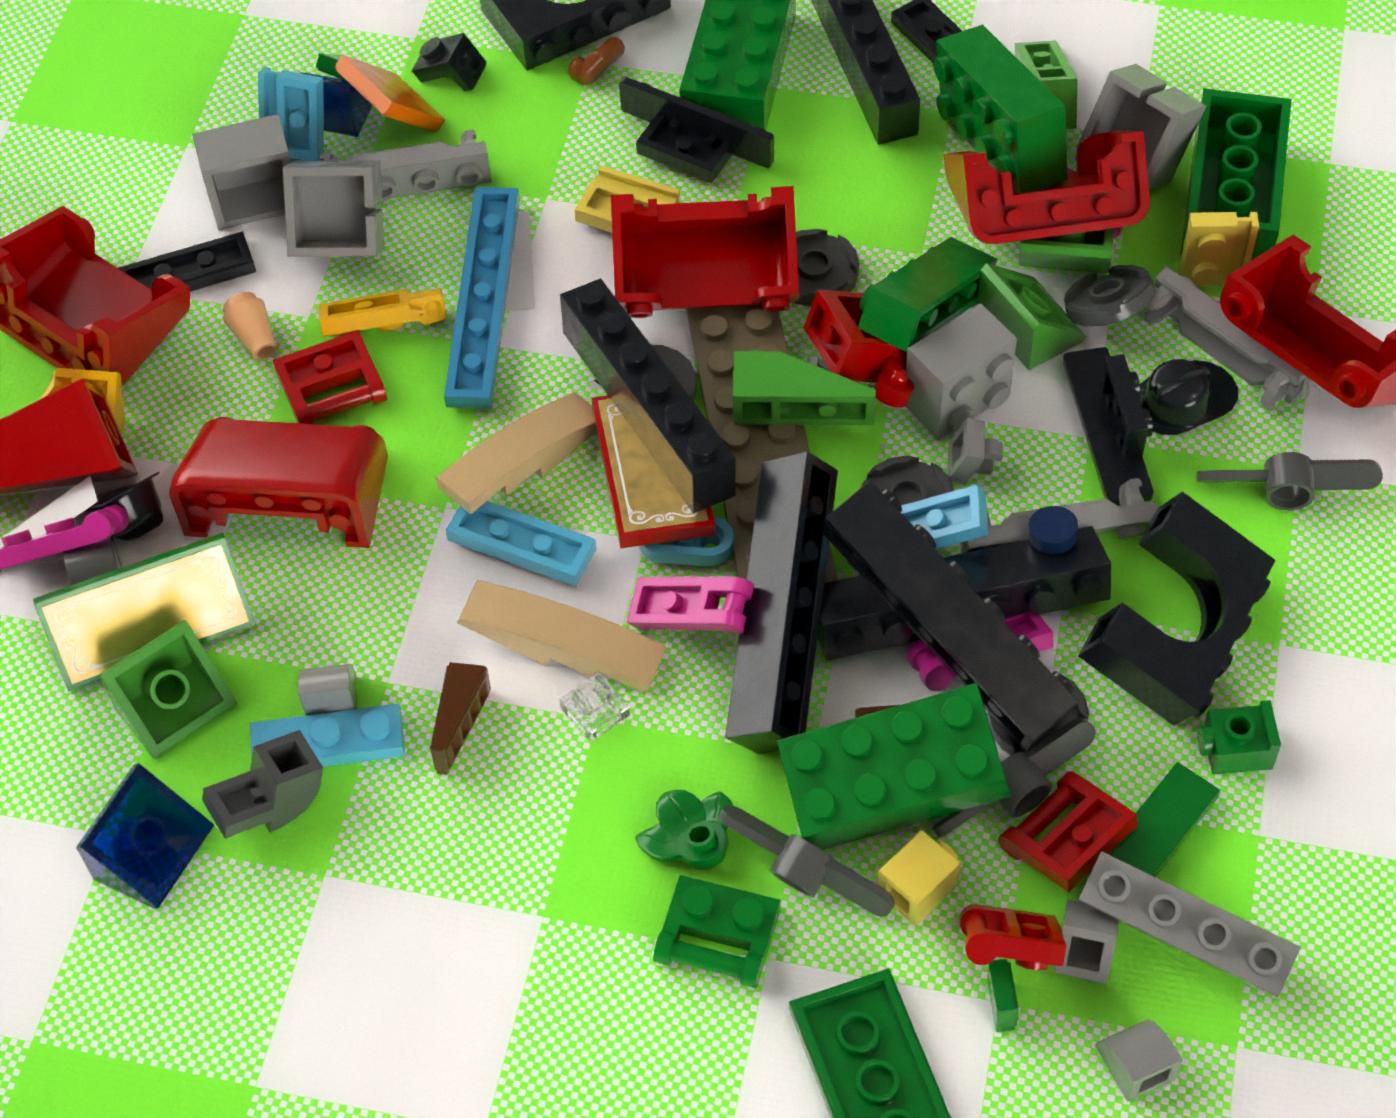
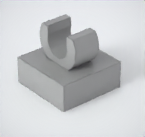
[948,417,1003,485]

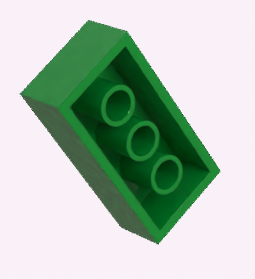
[679,0,796,131]
[933,24,1068,194]
[1180,88,1292,261]
[777,683,1011,850]

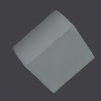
[298,664,357,715]
[1054,899,1119,984]
[1095,1019,1182,1102]

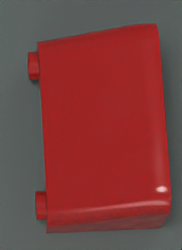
[943,131,1150,244]
[611,186,799,318]
[0,206,190,386]
[1220,234,1396,408]
[169,417,388,548]

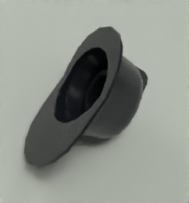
[1139,359,1238,435]
[82,471,163,540]

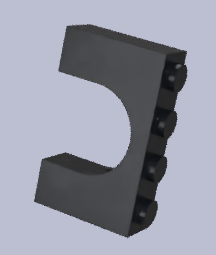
[480,0,671,71]
[1078,491,1275,726]

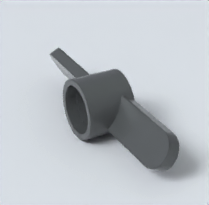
[1197,452,1383,511]
[932,718,1096,837]
[719,805,895,917]

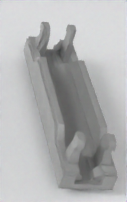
[320,130,492,200]
[1144,266,1308,410]
[960,478,1157,553]
[1078,851,1301,997]

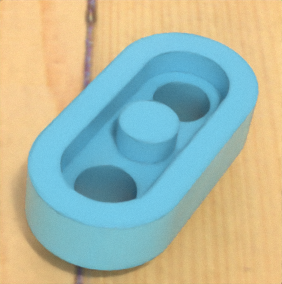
[639,516,734,566]

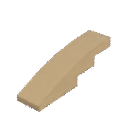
[436,392,597,514]
[457,580,666,694]

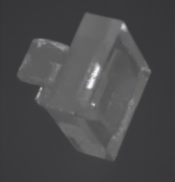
[559,672,630,743]

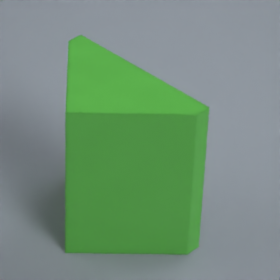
[1019,228,1114,274]
[977,263,1087,370]
[99,620,238,758]

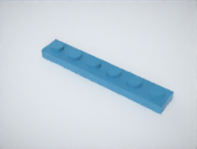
[444,187,520,409]

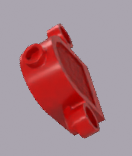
[803,290,914,408]

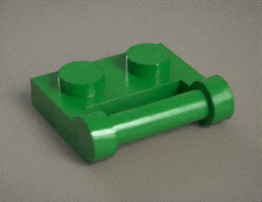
[653,875,781,988]

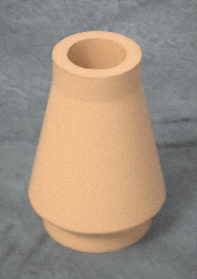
[223,292,278,360]

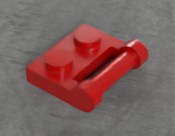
[272,330,388,424]
[998,771,1138,893]
[959,904,1067,970]

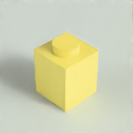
[878,830,961,927]

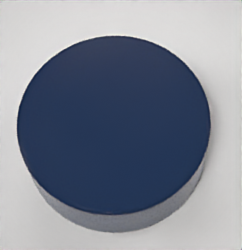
[1028,506,1078,554]

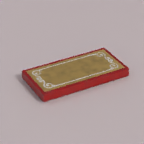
[591,385,715,549]

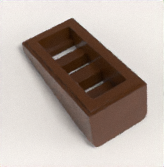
[430,662,491,775]

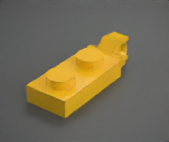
[319,288,447,338]

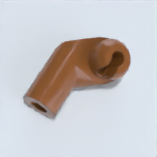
[569,37,625,85]

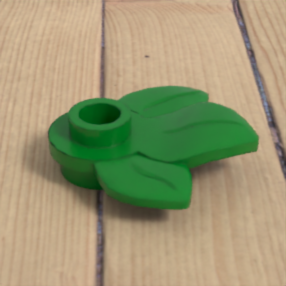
[635,790,733,870]

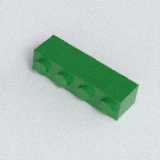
[858,237,998,352]

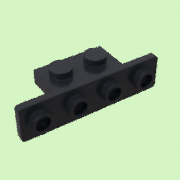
[619,77,774,183]
[1063,347,1154,506]

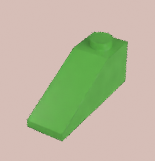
[1015,40,1077,129]
[733,350,875,425]

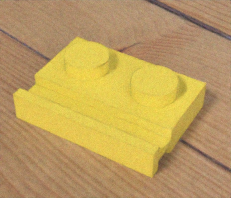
[574,165,681,233]
[1178,212,1259,286]

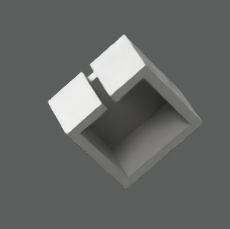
[1076,64,1207,190]
[192,114,291,230]
[283,160,384,257]
[905,303,1017,440]

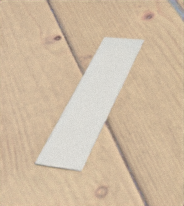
[505,211,535,312]
[0,476,98,548]

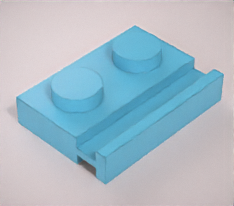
[258,67,324,161]

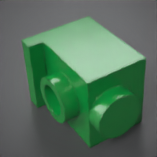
[1197,700,1281,775]

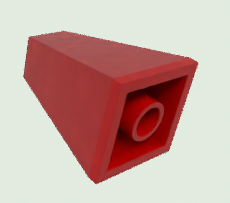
[0,379,138,495]

